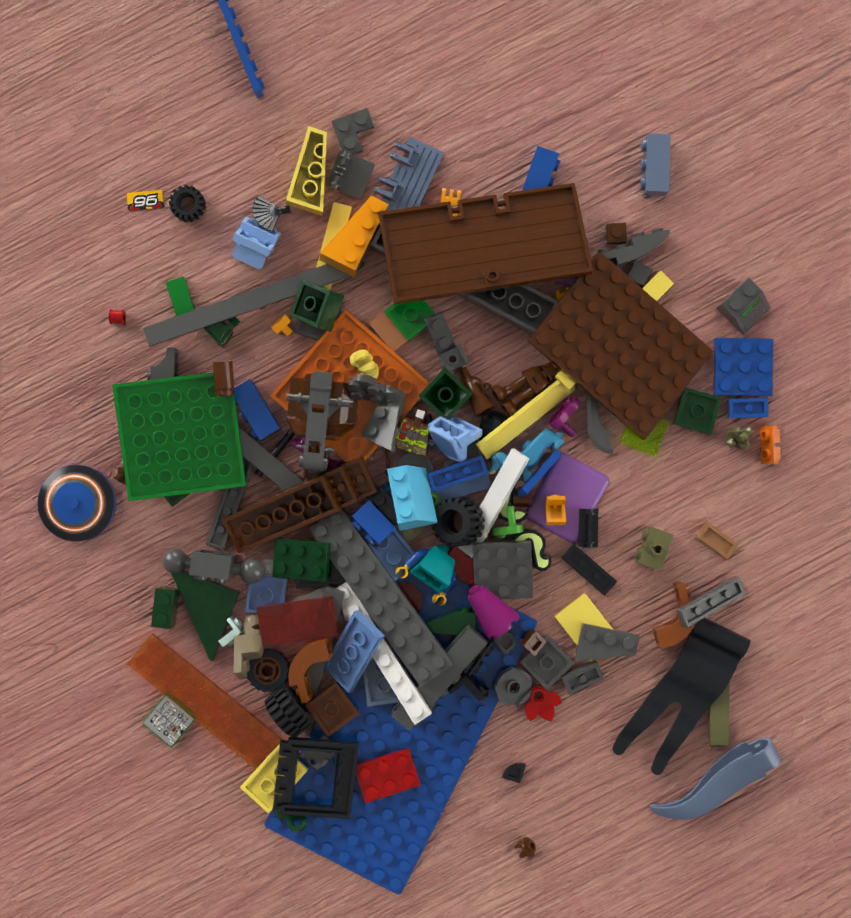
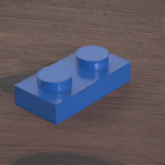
[727,398,768,419]

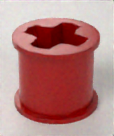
[109,309,126,325]

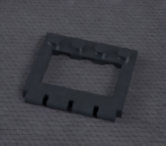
[273,737,359,819]

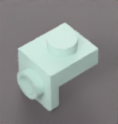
[218,616,244,647]

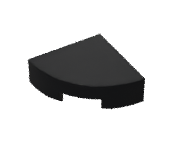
[502,763,526,783]

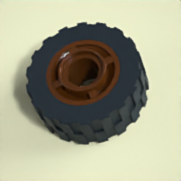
[247,648,290,692]

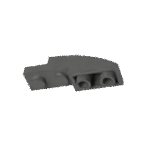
[593,228,670,267]

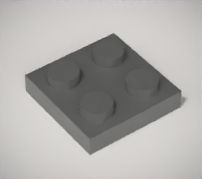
[520,635,575,690]

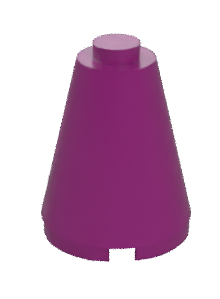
[468,585,519,640]

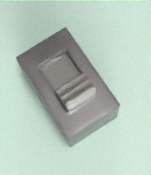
[263,558,273,577]

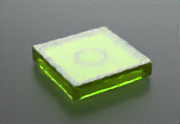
[619,418,669,457]

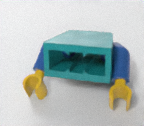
[395,544,456,606]

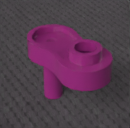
[548,396,580,438]

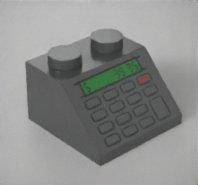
[716,278,770,335]

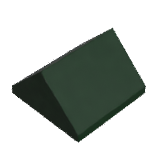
[418,367,472,420]

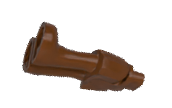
[491,362,558,418]

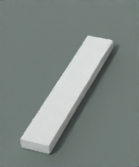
[458,449,529,558]

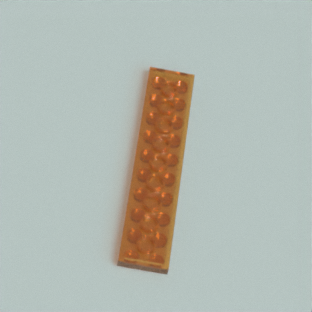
[127,633,301,769]

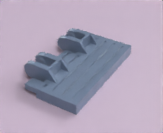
[374,137,444,211]

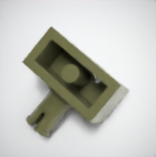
[634,526,674,571]

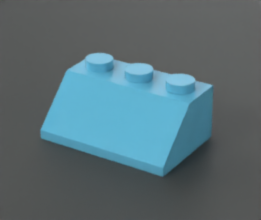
[387,465,437,531]

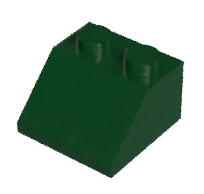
[290,280,344,332]

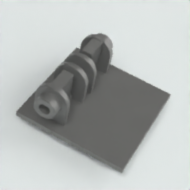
[326,150,375,200]

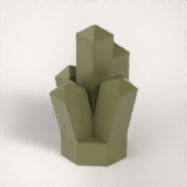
[725,426,754,450]

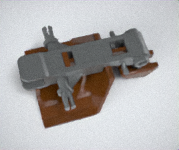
[286,371,357,480]

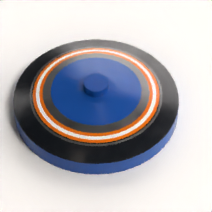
[38,465,116,541]

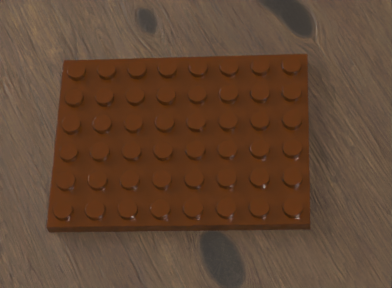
[527,252,714,440]

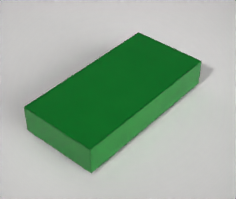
[165,276,195,316]

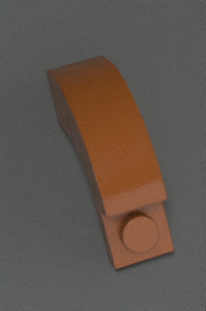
[653,582,695,649]
[288,635,334,703]

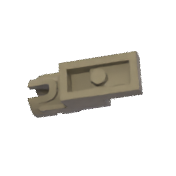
[234,615,264,679]

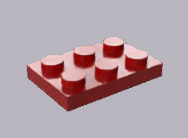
[356,747,421,803]

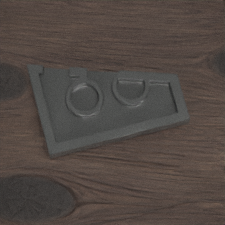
[362,385,406,452]
[574,623,640,661]

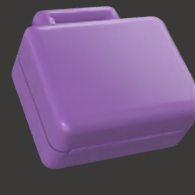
[526,453,609,543]

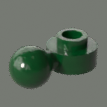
[275,810,307,833]

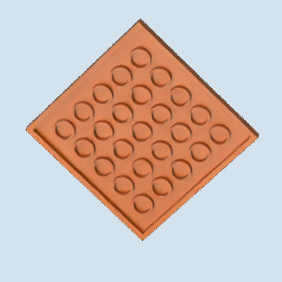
[270,310,429,462]

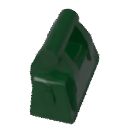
[204,317,240,348]

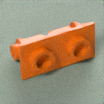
[760,425,781,464]

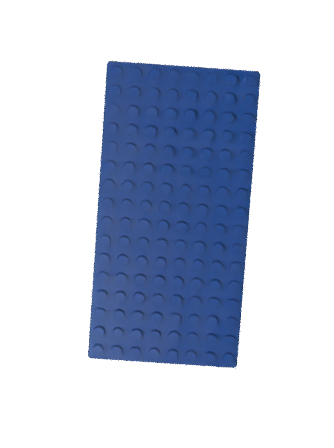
[265,569,537,895]

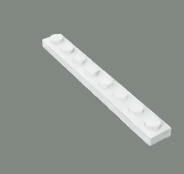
[336,582,432,725]

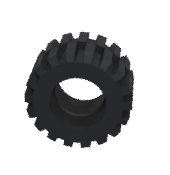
[432,498,485,547]
[265,684,314,738]

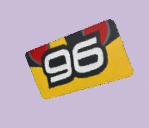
[127,190,164,211]

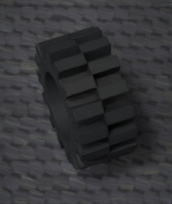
[169,185,206,222]

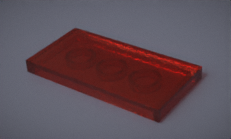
[257,596,339,646]

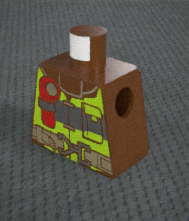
[394,408,431,457]

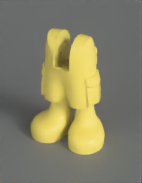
[350,350,379,380]

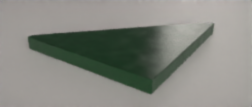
[171,570,240,661]

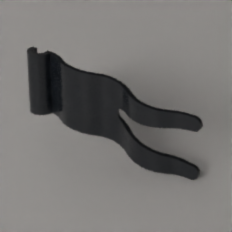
[612,618,751,775]

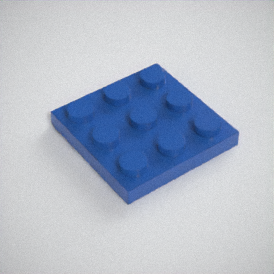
[713,338,773,396]

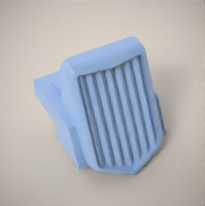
[232,217,281,269]
[428,415,482,462]

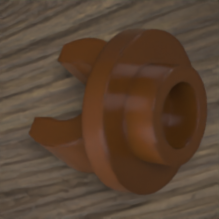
[514,837,536,858]

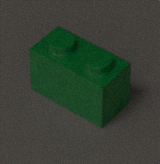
[151,586,179,629]

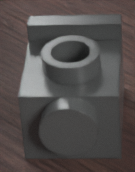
[438,344,469,373]

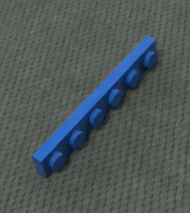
[217,0,265,99]

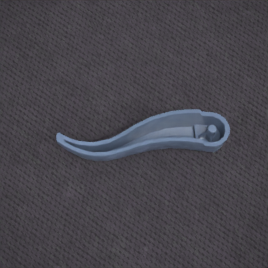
[649,737,781,820]

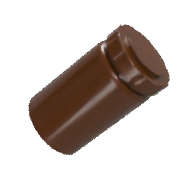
[213,361,235,397]

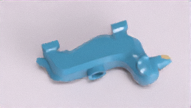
[488,429,564,482]

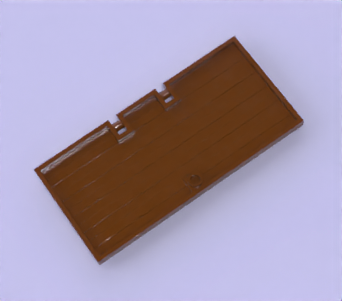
[378,183,593,305]

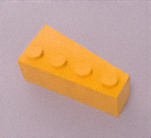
[319,196,389,277]

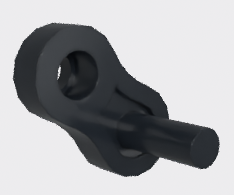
[447,669,489,702]

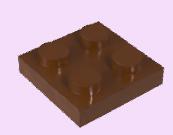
[305,682,360,737]

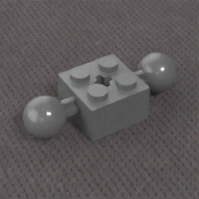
[163,549,264,584]

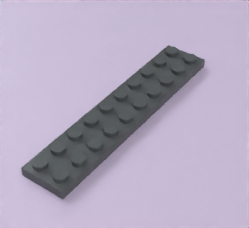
[309,508,454,688]

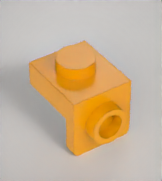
[545,494,566,526]

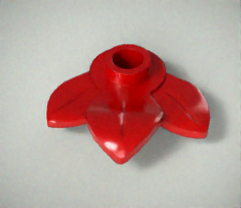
[525,686,562,721]

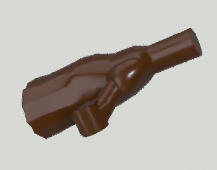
[459,367,495,417]

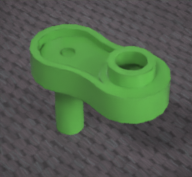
[491,506,523,539]

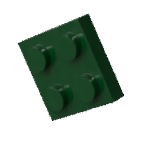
[673,388,722,435]

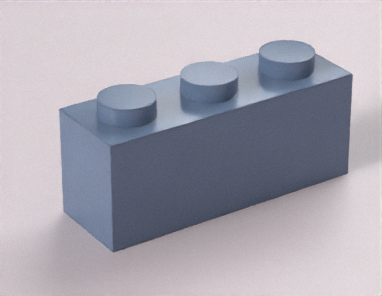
[640,134,671,196]

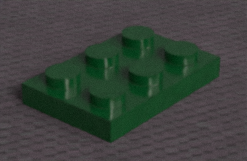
[273,537,331,582]

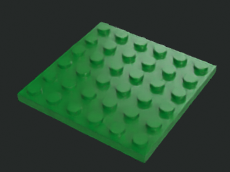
[112,372,246,501]

